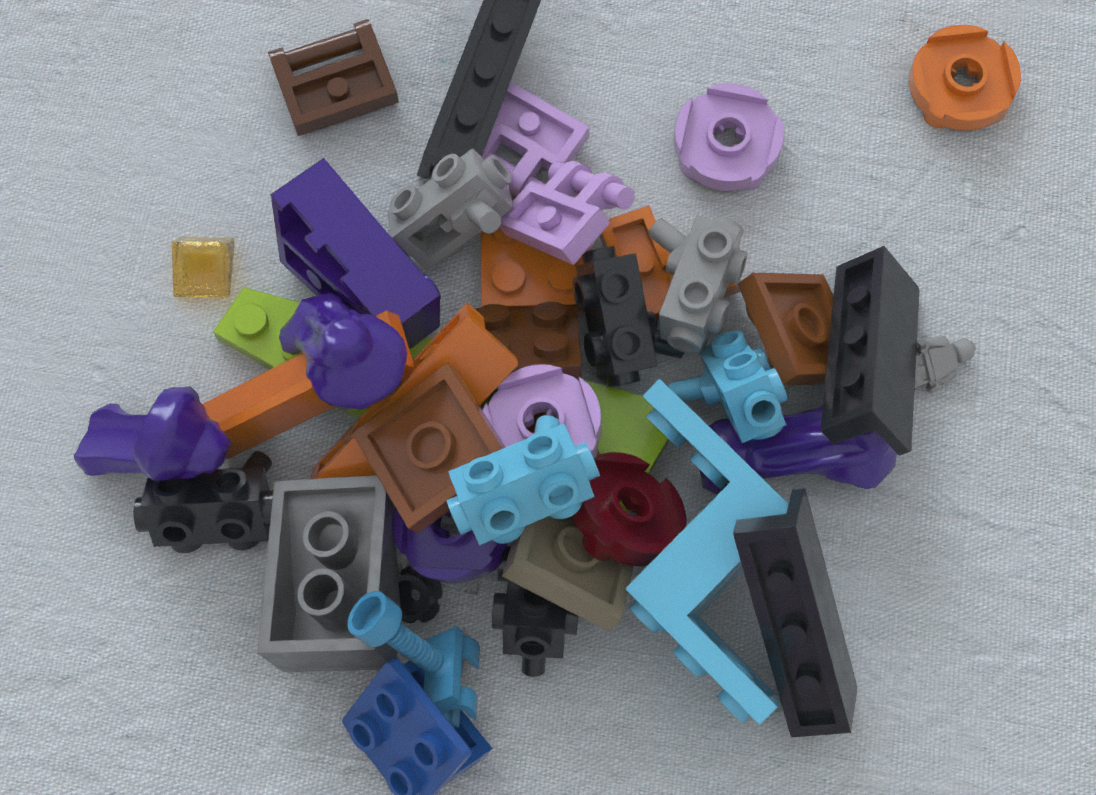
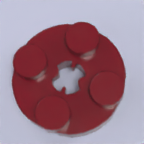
[572,452,687,566]

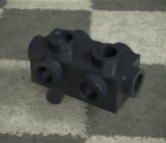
[573,246,685,387]
[133,451,273,553]
[492,541,578,677]

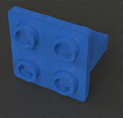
[342,658,493,795]

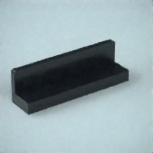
[417,0,541,179]
[820,246,920,456]
[733,488,857,738]

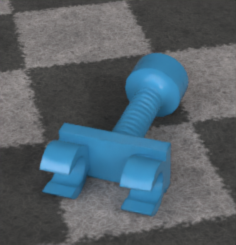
[347,591,480,727]

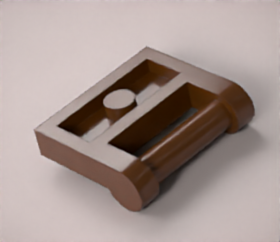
[268,19,399,136]

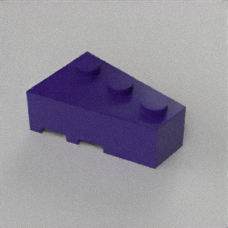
[270,158,441,350]

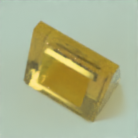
[172,237,234,298]

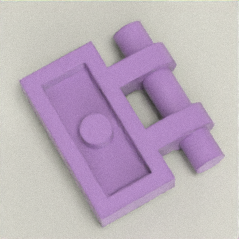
[482,81,589,198]
[500,161,635,265]

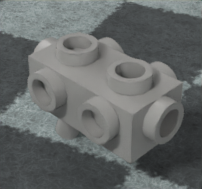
[388,148,513,270]
[648,215,748,354]

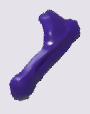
[279,292,408,410]
[74,386,231,481]
[699,405,897,495]

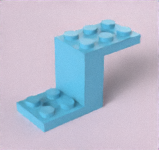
[625,378,789,725]

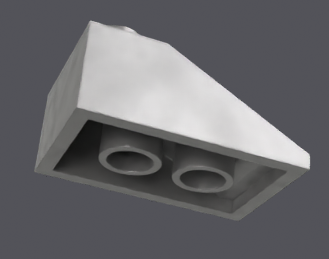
[257,475,400,672]

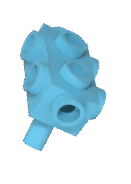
[669,330,788,443]
[446,415,600,545]

